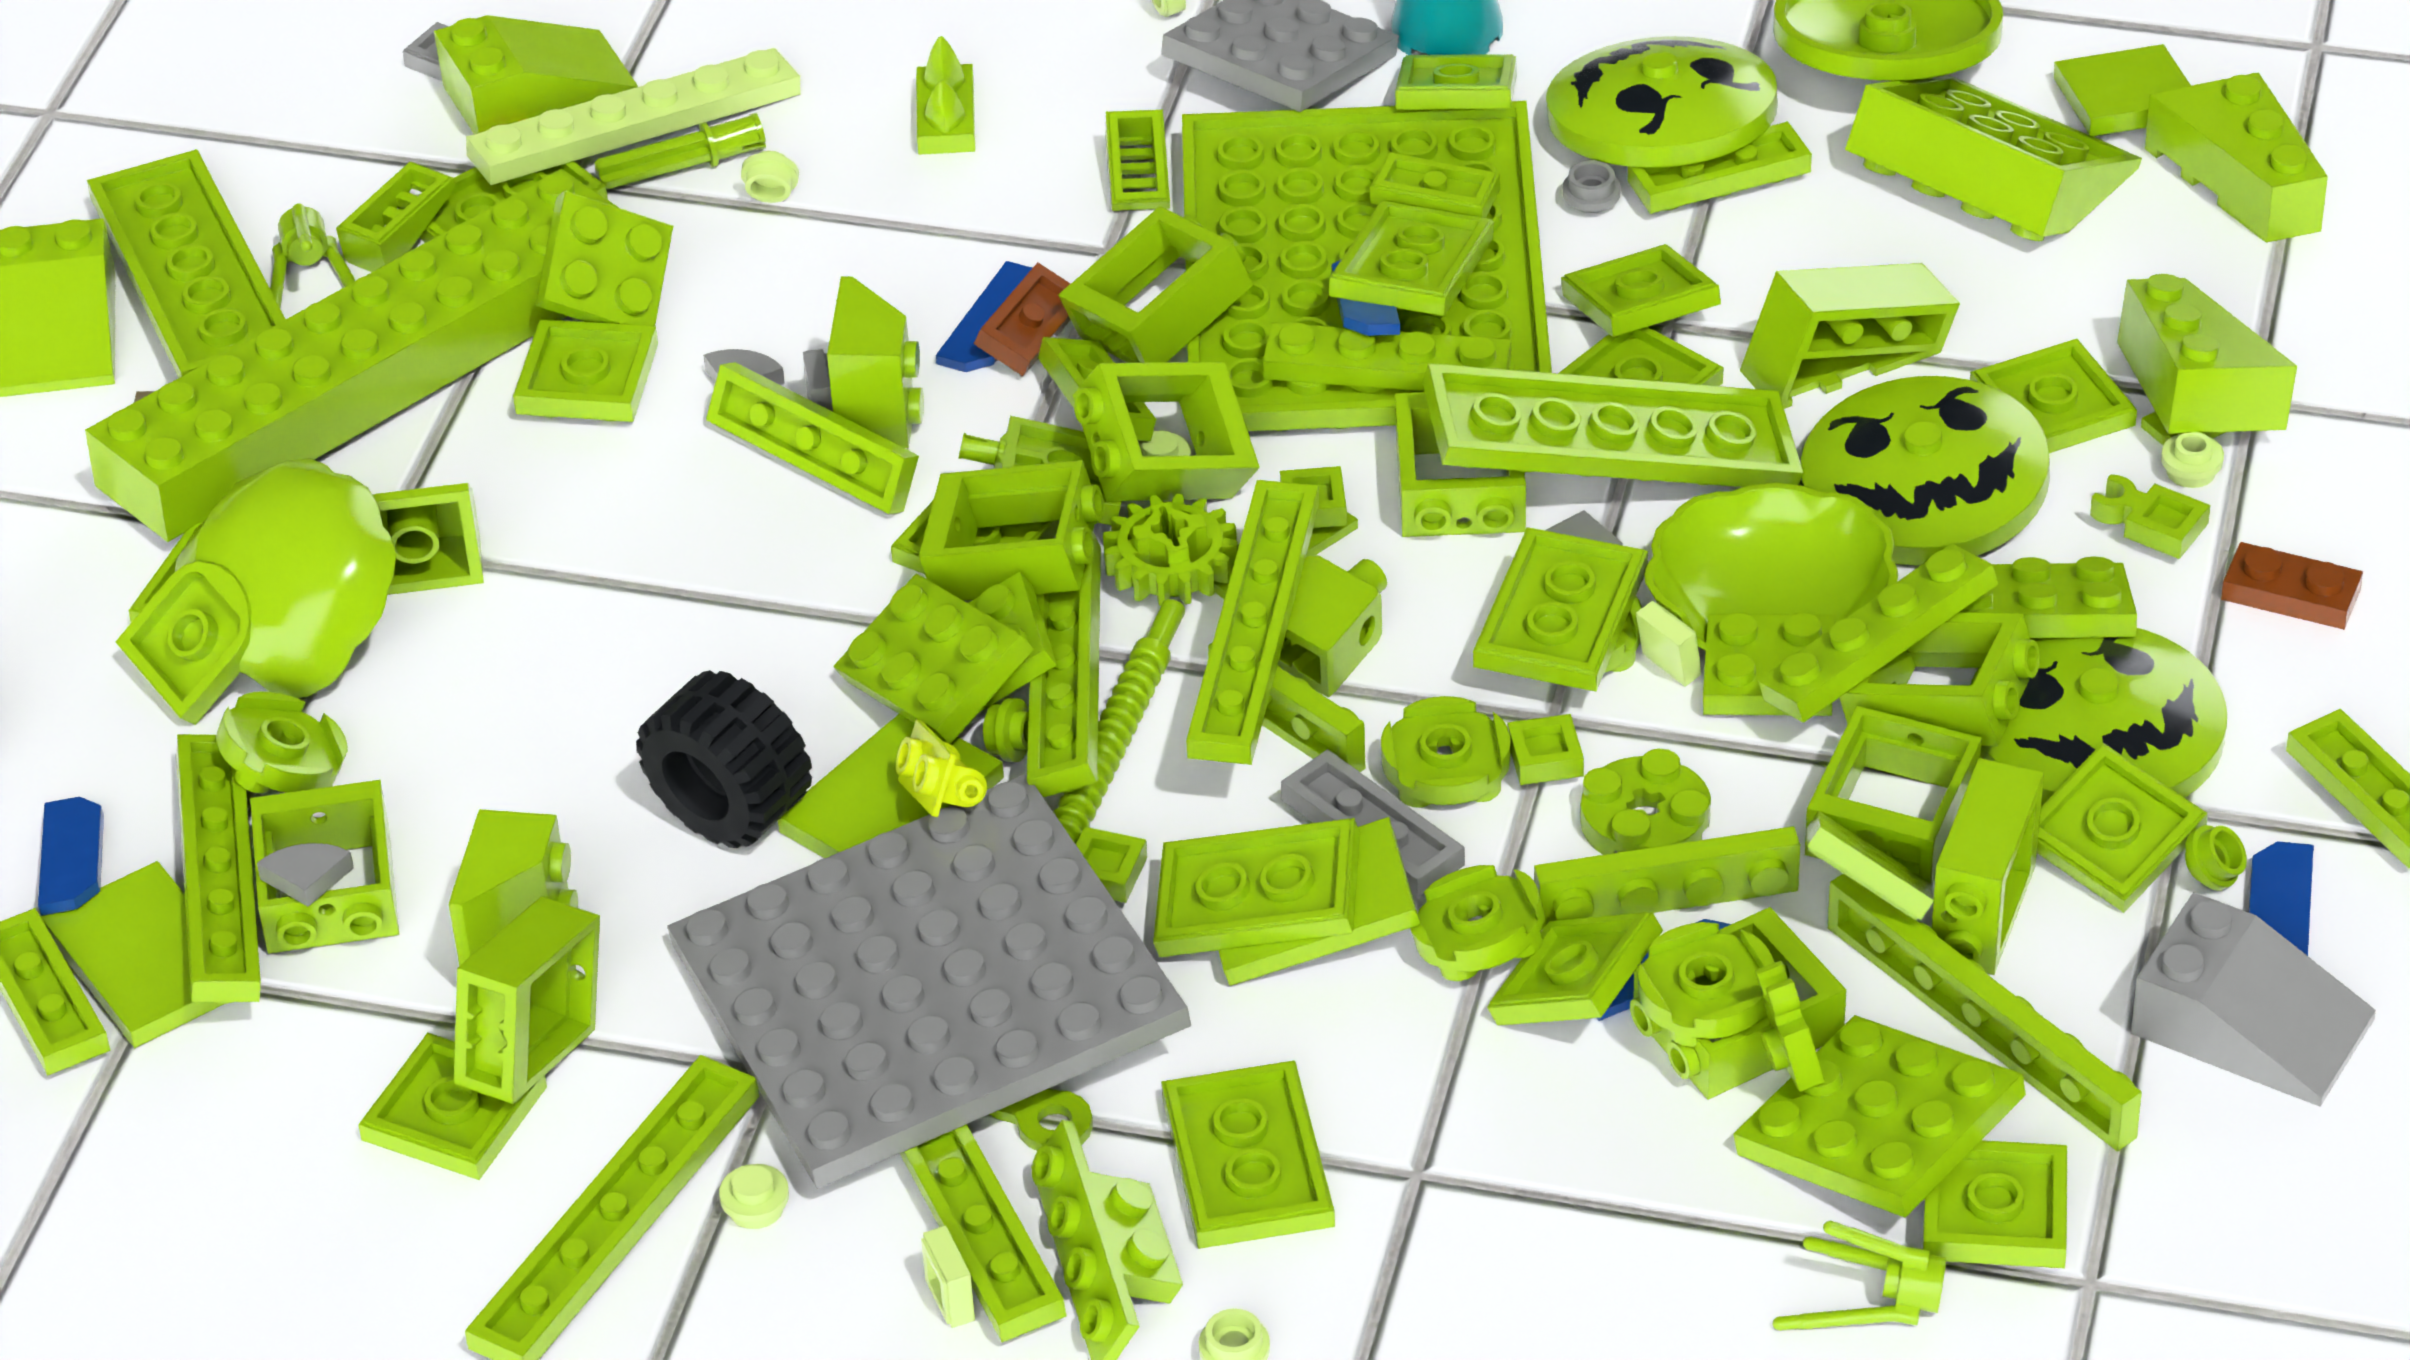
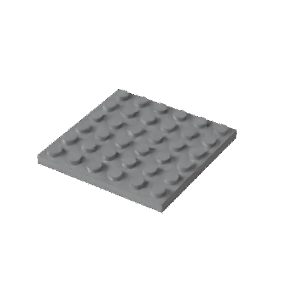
[667,773,1192,1189]

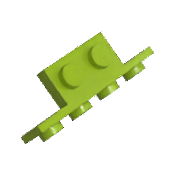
[1031,1119,1183,1360]

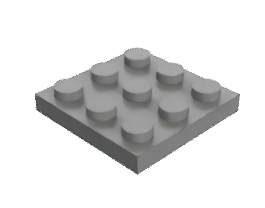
[1161,0,1399,112]

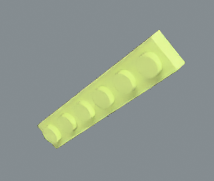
[466,47,801,185]

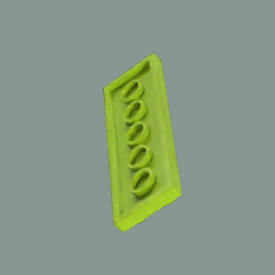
[87,149,286,378]
[1422,363,1803,487]

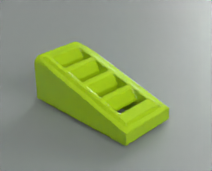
[1105,109,1170,211]
[336,161,456,272]

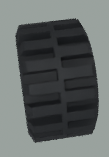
[636,670,813,848]

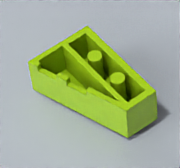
[1740,263,1960,409]

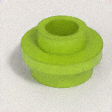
[983,698,1029,762]
[2185,825,2247,891]

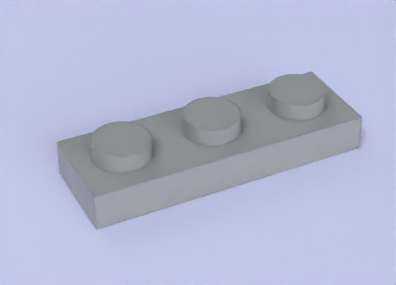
[1281,749,1465,898]

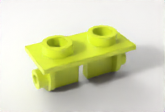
[896,719,987,817]

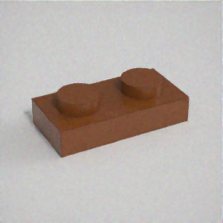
[974,262,1071,376]
[2221,542,2363,630]

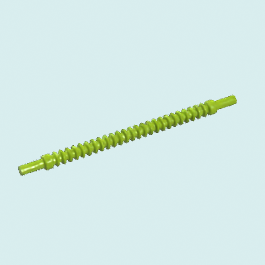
[1053,599,1185,844]

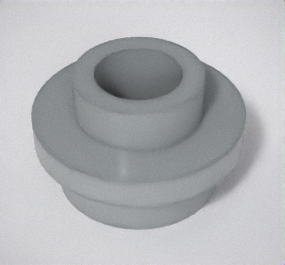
[1562,160,1621,213]

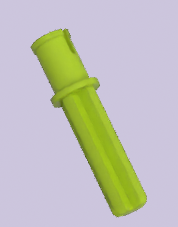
[595,113,766,189]

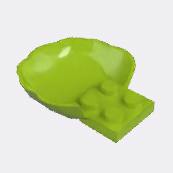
[115,458,397,725]
[1644,482,1898,716]

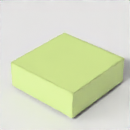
[1636,601,1702,687]
[921,1225,975,1328]

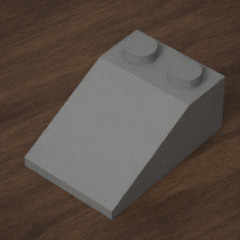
[2131,892,2376,1107]

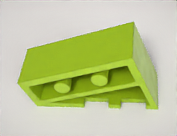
[2145,72,2328,243]
[2117,274,2297,434]

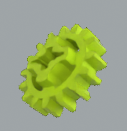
[1103,493,1238,606]

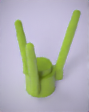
[270,203,355,308]
[1772,1221,1947,1330]

